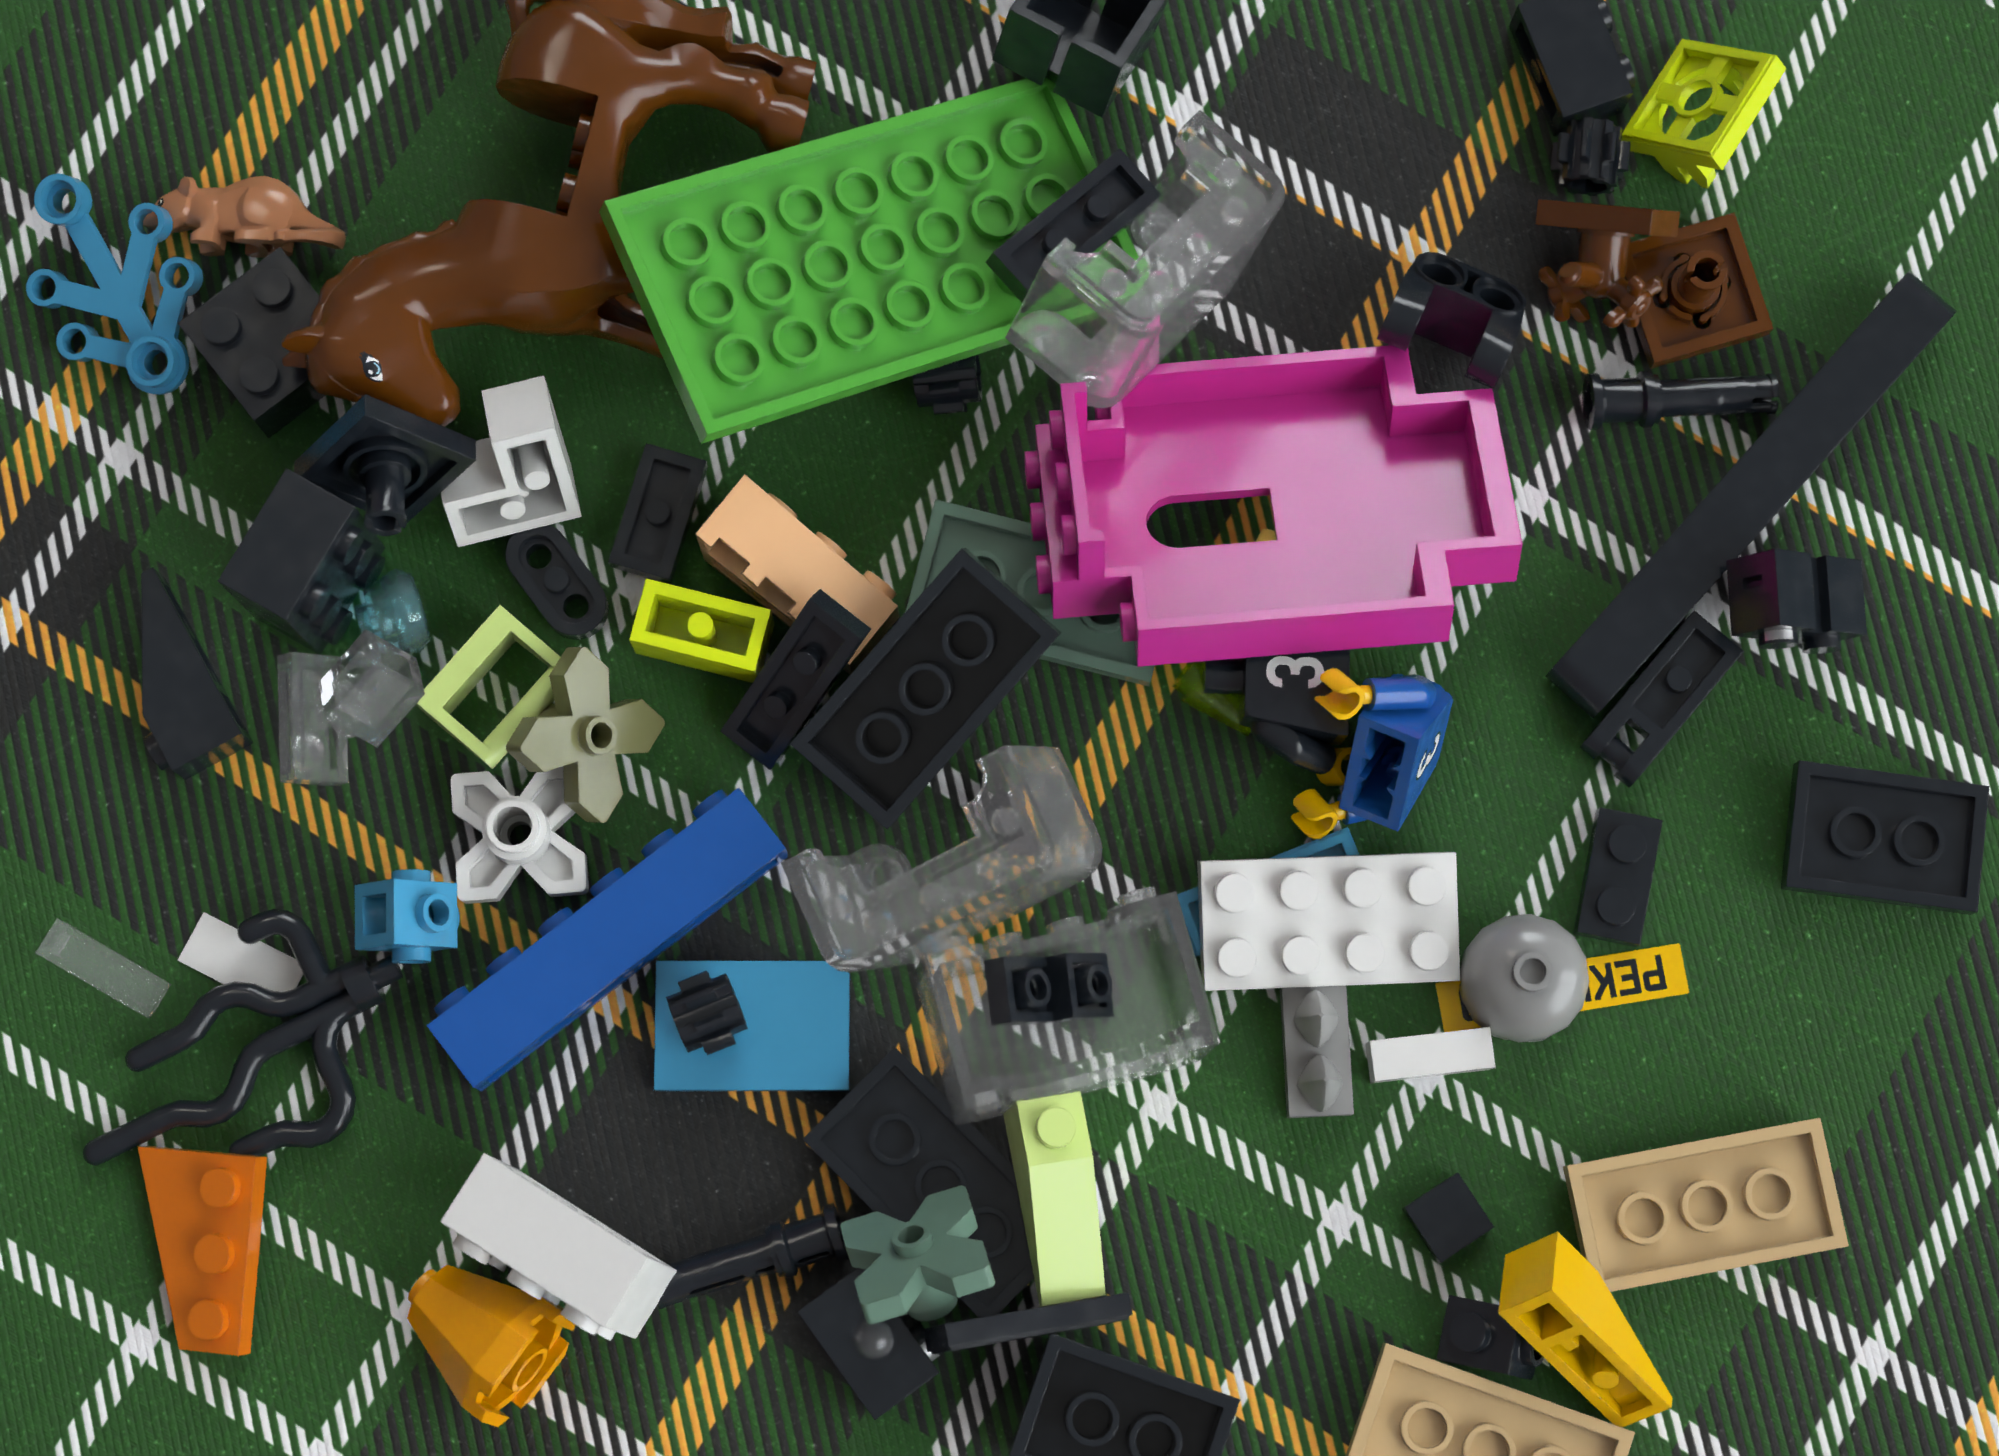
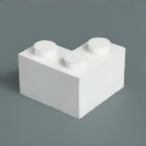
[441,376,582,547]

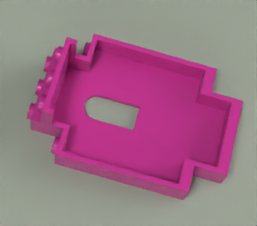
[1024,345,1523,667]

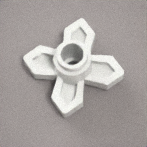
[451,767,589,904]

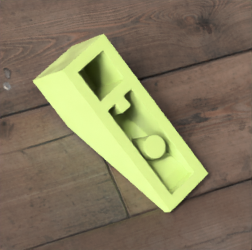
[1003,1091,1106,1307]

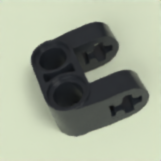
[1377,252,1526,389]

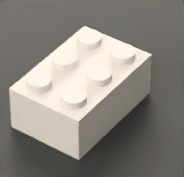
[440,1153,677,1341]

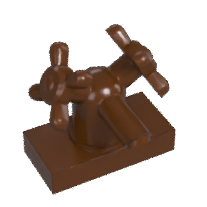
[1535,199,1680,328]

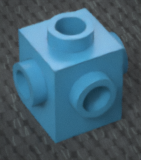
[355,869,460,964]

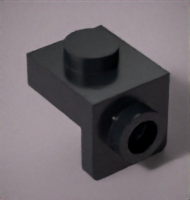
[1437,1295,1544,1380]

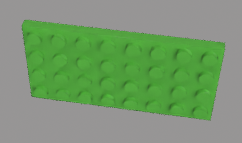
[599,78,1154,444]

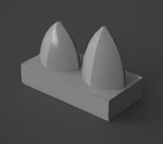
[1280,986,1354,1118]

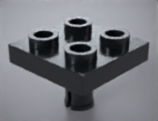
[294,394,476,536]

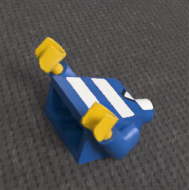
[1291,668,1453,839]

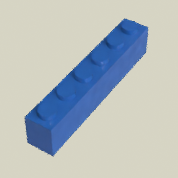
[426,788,789,1091]

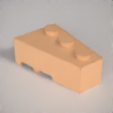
[696,474,899,675]

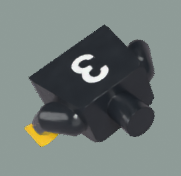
[1202,649,1352,786]

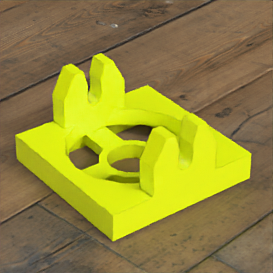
[1621,39,1786,189]

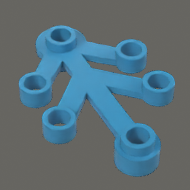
[26,174,203,395]

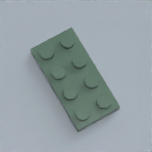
[906,499,1155,686]

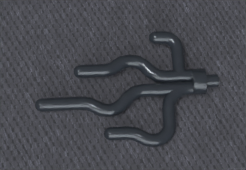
[83,909,403,1166]

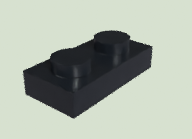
[608,443,708,584]
[1573,807,1663,947]

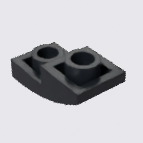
[984,953,1114,1026]

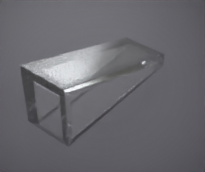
[35,918,171,1019]

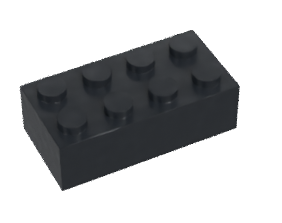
[790,548,1062,830]

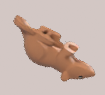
[143,176,346,258]

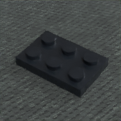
[1781,760,1990,915]

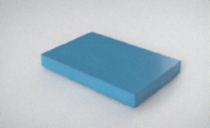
[654,961,850,1091]

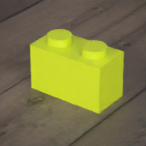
[629,578,775,683]

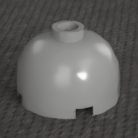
[1459,914,1589,1043]

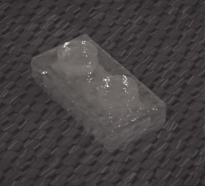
[277,652,349,786]

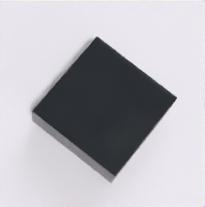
[1402,1172,1494,1263]

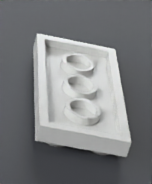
[1197,852,1460,991]

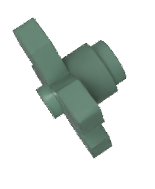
[840,1186,995,1324]

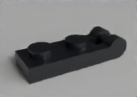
[1580,611,1744,788]

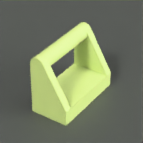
[414,605,560,769]

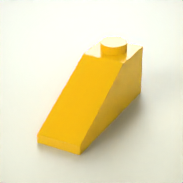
[1498,1231,1672,1428]

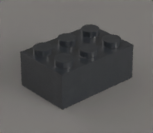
[218,468,386,655]
[1007,1333,1240,1456]

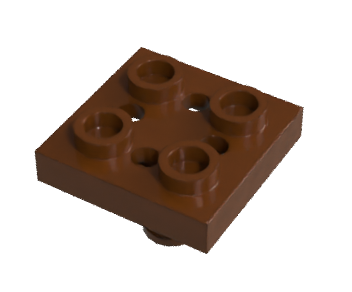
[1625,213,1773,369]

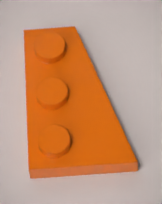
[138,1146,267,1356]

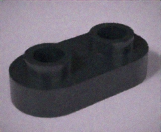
[505,525,609,640]

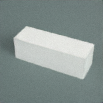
[1365,1027,1495,1083]

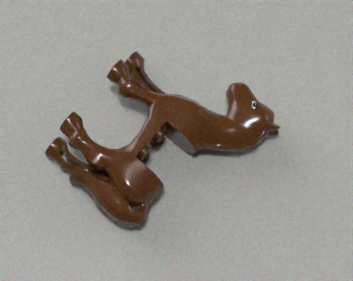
[281,0,817,427]

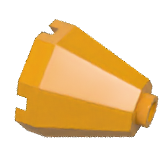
[407,1265,575,1427]

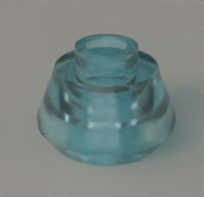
[354,569,431,653]

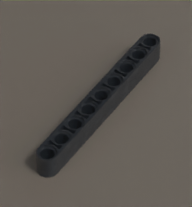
[1545,271,1957,718]

